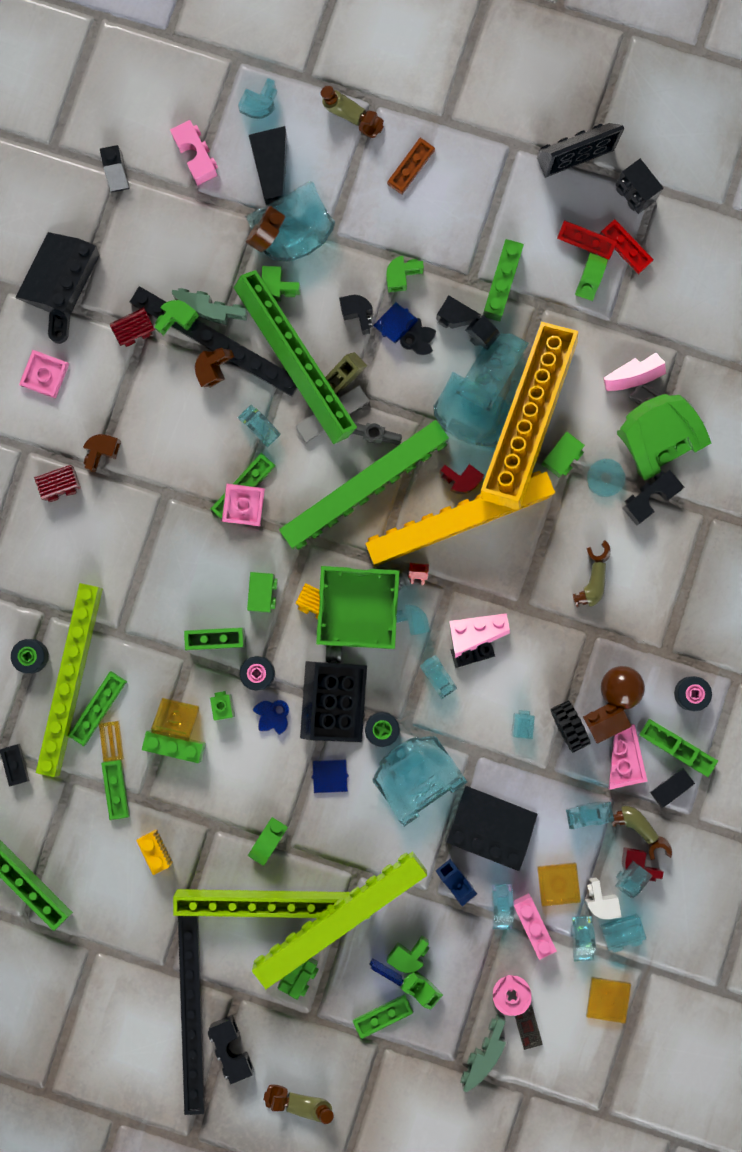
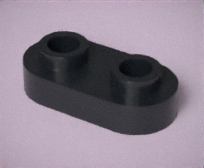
[48,313,70,344]

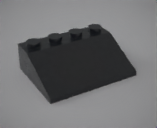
[537,123,625,178]
[16,232,100,319]
[300,661,367,742]
[445,785,538,871]

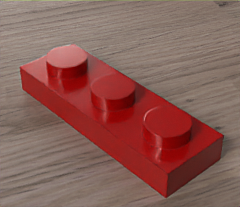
[600,219,654,275]
[557,220,618,260]

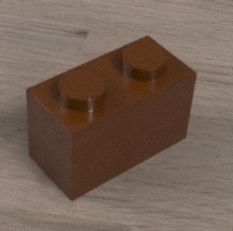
[583,703,632,744]

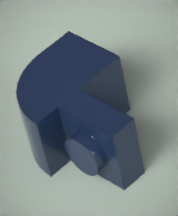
[436,859,477,906]

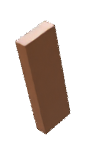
[387,137,435,195]

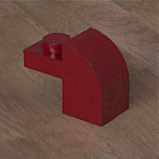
[440,464,485,494]
[622,847,664,884]

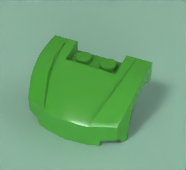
[617,394,711,481]

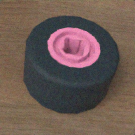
[239,656,275,691]
[674,676,712,711]

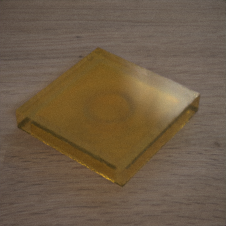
[151,698,199,741]
[537,862,581,906]
[586,977,631,1023]

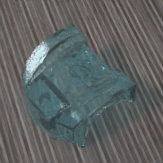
[245,181,335,261]
[433,372,512,447]
[372,736,467,827]

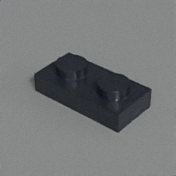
[0,744,30,787]

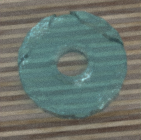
[586,459,625,497]

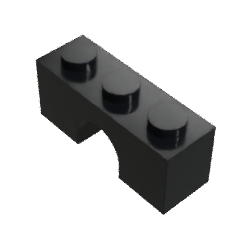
[622,470,685,525]
[208,1015,254,1085]

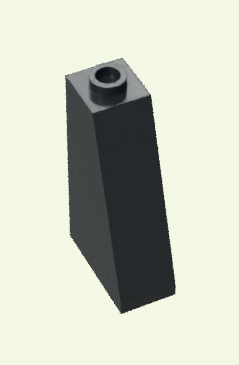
[249,126,287,206]

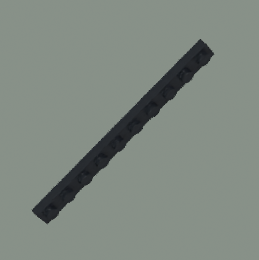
[130,286,298,397]
[178,916,205,1115]

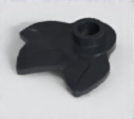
[400,318,436,355]

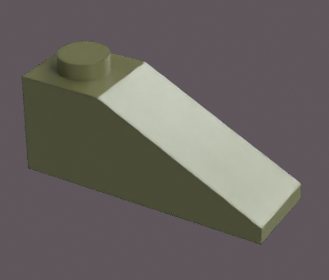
[325,352,367,395]

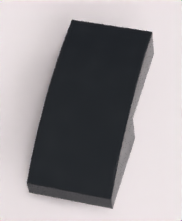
[450,642,495,668]
[650,768,695,808]

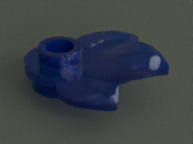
[253,700,289,735]

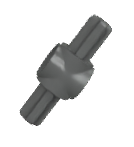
[352,422,402,445]

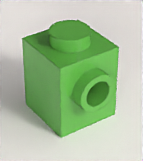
[210,691,235,721]

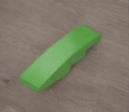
[639,719,718,778]

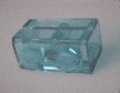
[600,914,646,952]

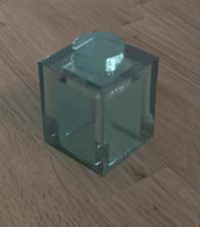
[511,710,535,739]

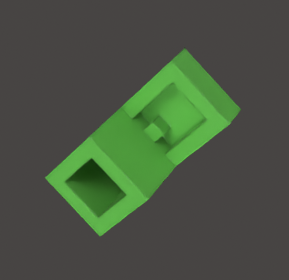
[575,253,608,301]
[386,256,424,293]
[262,266,300,302]
[154,300,199,336]
[248,817,288,866]
[387,936,429,973]
[400,971,443,1010]

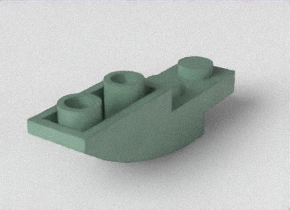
[172,288,248,325]
[460,1014,506,1092]

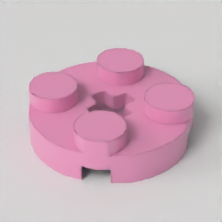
[493,975,531,1016]

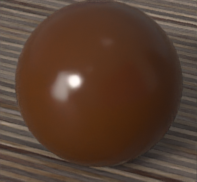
[601,666,645,710]

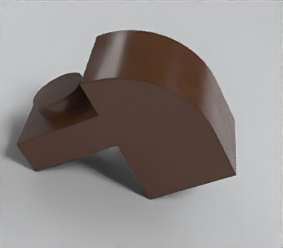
[245,206,286,252]
[195,348,234,388]
[83,434,121,473]

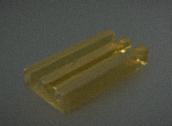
[99,721,124,762]

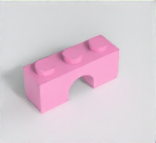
[170,120,218,186]
[511,893,557,960]

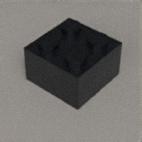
[616,158,664,214]

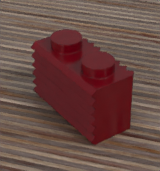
[110,307,155,347]
[34,465,81,502]

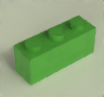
[184,628,246,650]
[142,730,206,763]

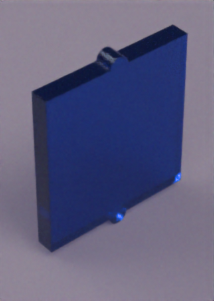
[373,302,418,344]
[311,759,349,793]
[369,958,404,987]

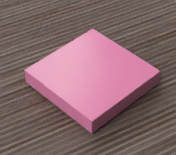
[19,350,69,399]
[222,483,265,526]

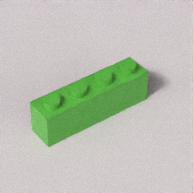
[483,239,524,322]

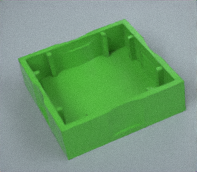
[316,566,399,649]

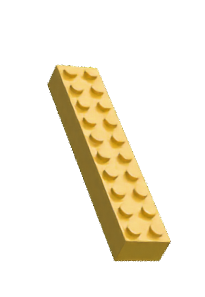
[481,322,578,510]
[365,470,555,567]

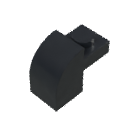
[339,295,373,335]
[465,315,500,351]

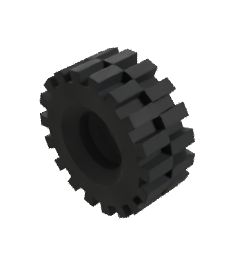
[550,700,591,753]

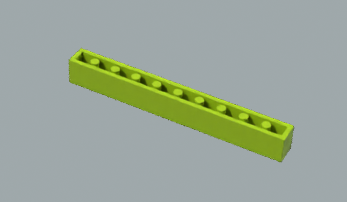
[36,583,103,777]
[252,851,427,989]
[173,889,370,919]

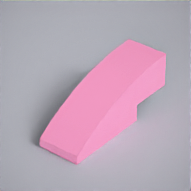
[603,353,666,391]

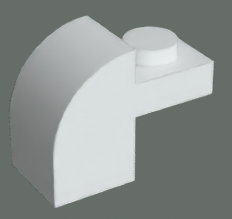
[584,878,622,920]

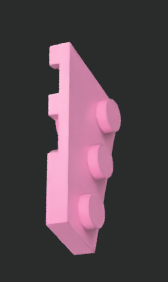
[450,613,510,658]
[608,724,647,790]

